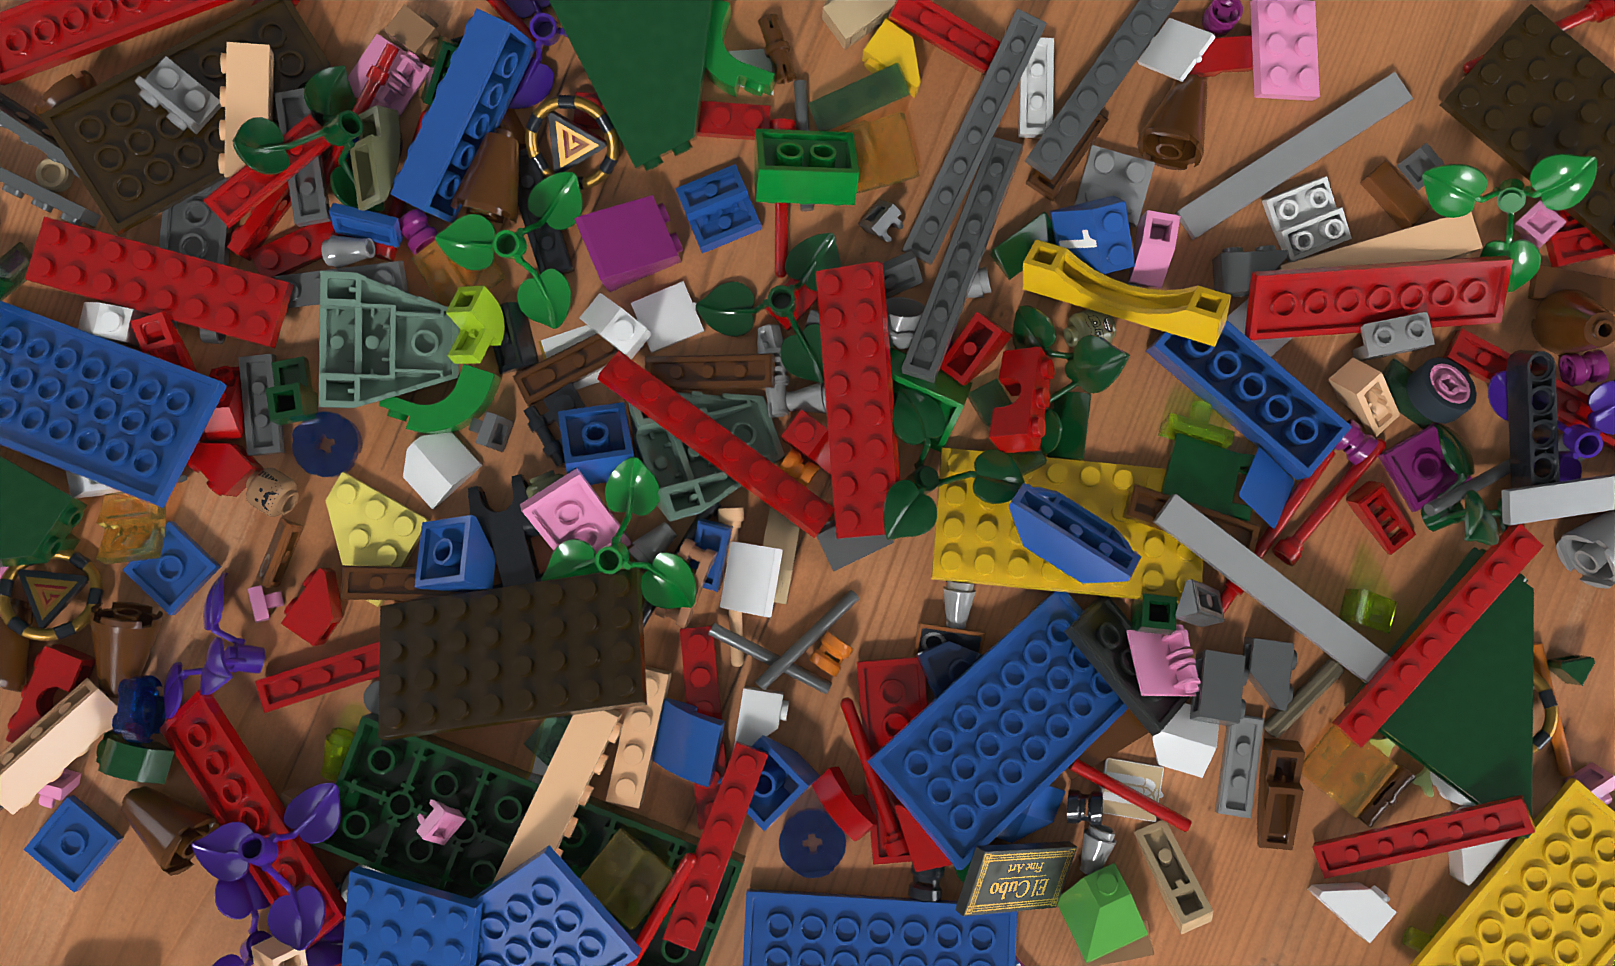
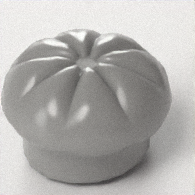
[886,297,925,349]

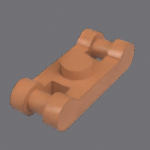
[655,538,717,628]

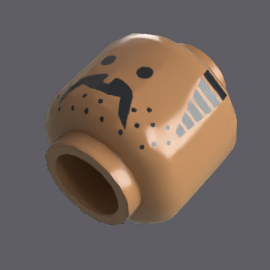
[246,468,299,517]

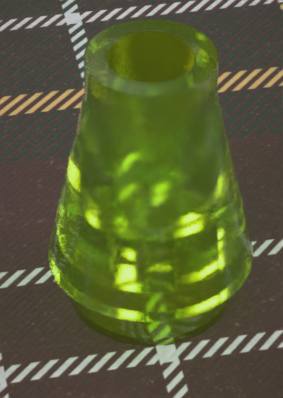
[320,727,355,781]

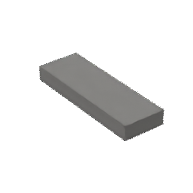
[1215,715,1264,818]

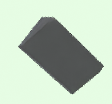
[1175,579,1225,627]

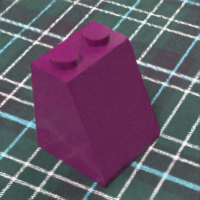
[574,195,683,292]

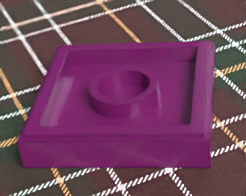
[1378,422,1473,512]

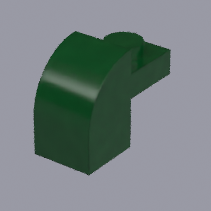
[266,356,318,425]
[1131,593,1177,635]
[96,730,175,784]

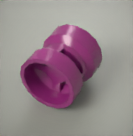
[1202,0,1243,37]
[398,209,439,255]
[1559,349,1609,387]
[1335,419,1378,465]

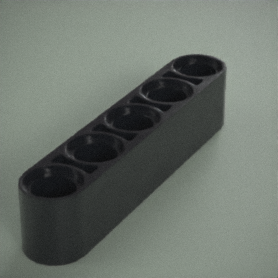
[1506,350,1560,489]

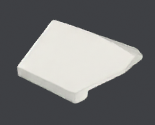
[403,432,482,510]
[1152,703,1219,778]

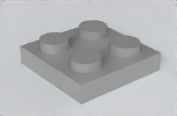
[1074,145,1155,227]

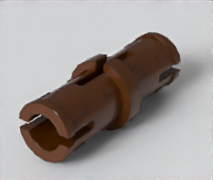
[758,14,797,84]
[1353,763,1416,828]

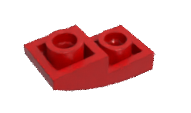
[1189,36,1253,77]
[812,766,878,841]

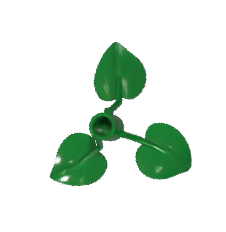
[1422,153,1597,292]
[435,172,583,329]
[541,457,697,609]

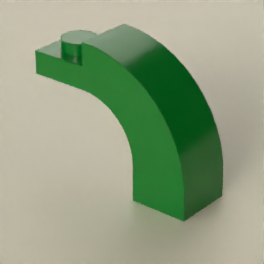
[705,0,775,97]
[378,364,502,435]

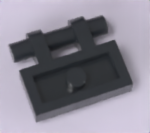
[523,383,586,468]

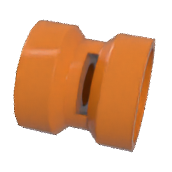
[779,448,820,487]
[809,631,854,677]

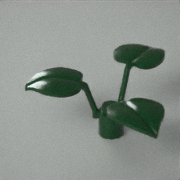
[232,66,384,212]
[696,233,841,383]
[1012,305,1130,457]
[883,389,1025,540]
[1421,424,1525,546]

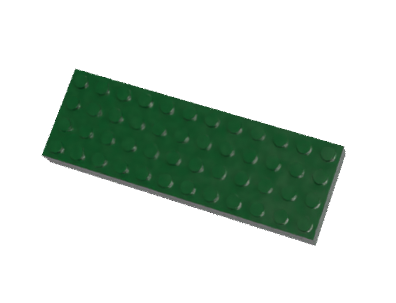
[312,713,746,966]

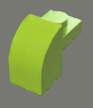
[446,286,505,364]

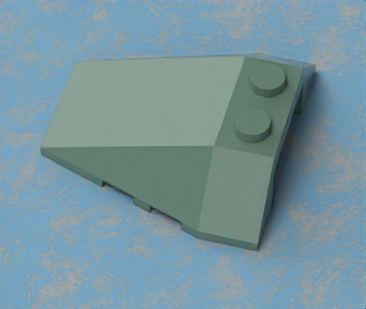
[319,271,459,408]
[628,391,785,522]

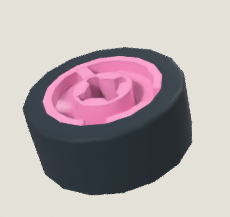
[1406,357,1477,424]

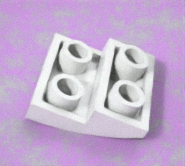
[1262,176,1352,262]
[720,541,783,617]

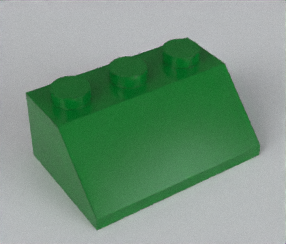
[754,129,860,206]
[890,347,973,453]

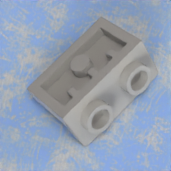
[135,56,221,134]
[1352,312,1435,361]

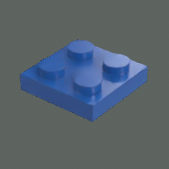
[123,521,222,615]
[23,795,124,893]

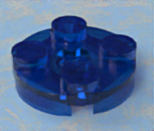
[292,411,362,478]
[112,675,166,744]
[779,808,846,878]

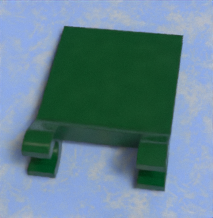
[1161,432,1255,521]

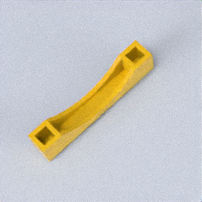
[1023,240,1231,347]

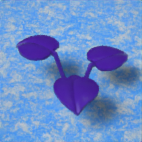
[505,0,568,109]
[1488,368,1615,481]
[164,572,265,719]
[192,783,341,951]
[212,870,345,966]

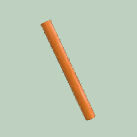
[1533,643,1574,776]

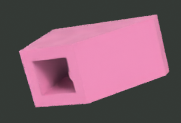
[1128,210,1181,289]

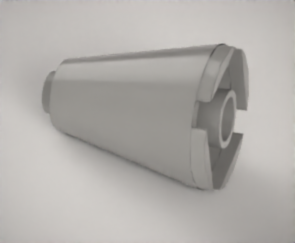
[1556,510,1615,589]

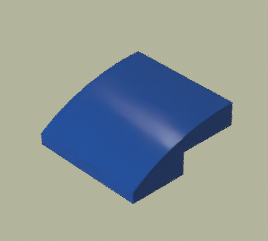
[675,164,762,254]
[653,698,725,787]

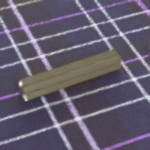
[1263,659,1344,738]

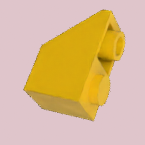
[862,19,921,98]

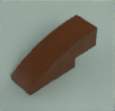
[1257,738,1305,850]

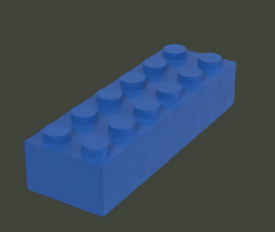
[390,8,536,223]
[1146,320,1352,480]

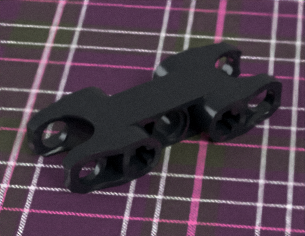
[468,474,545,589]

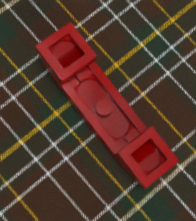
[130,311,208,442]

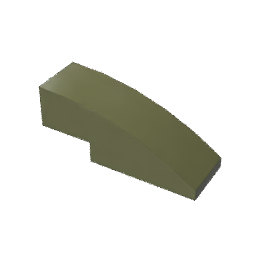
[350,105,400,211]

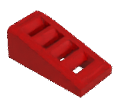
[1346,481,1416,555]

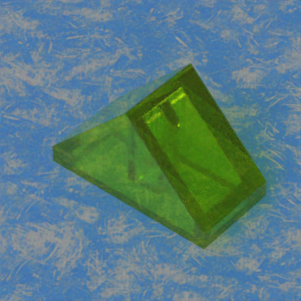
[1338,589,1397,634]

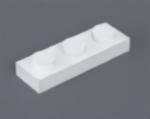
[1018,38,1054,138]

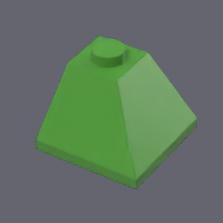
[1057,863,1148,964]

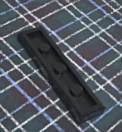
[518,148,574,275]

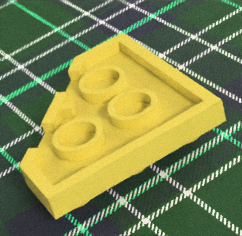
[325,472,431,607]

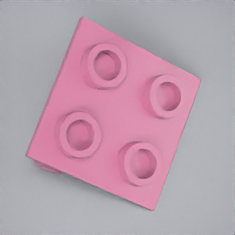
[348,34,430,117]
[1126,624,1201,696]

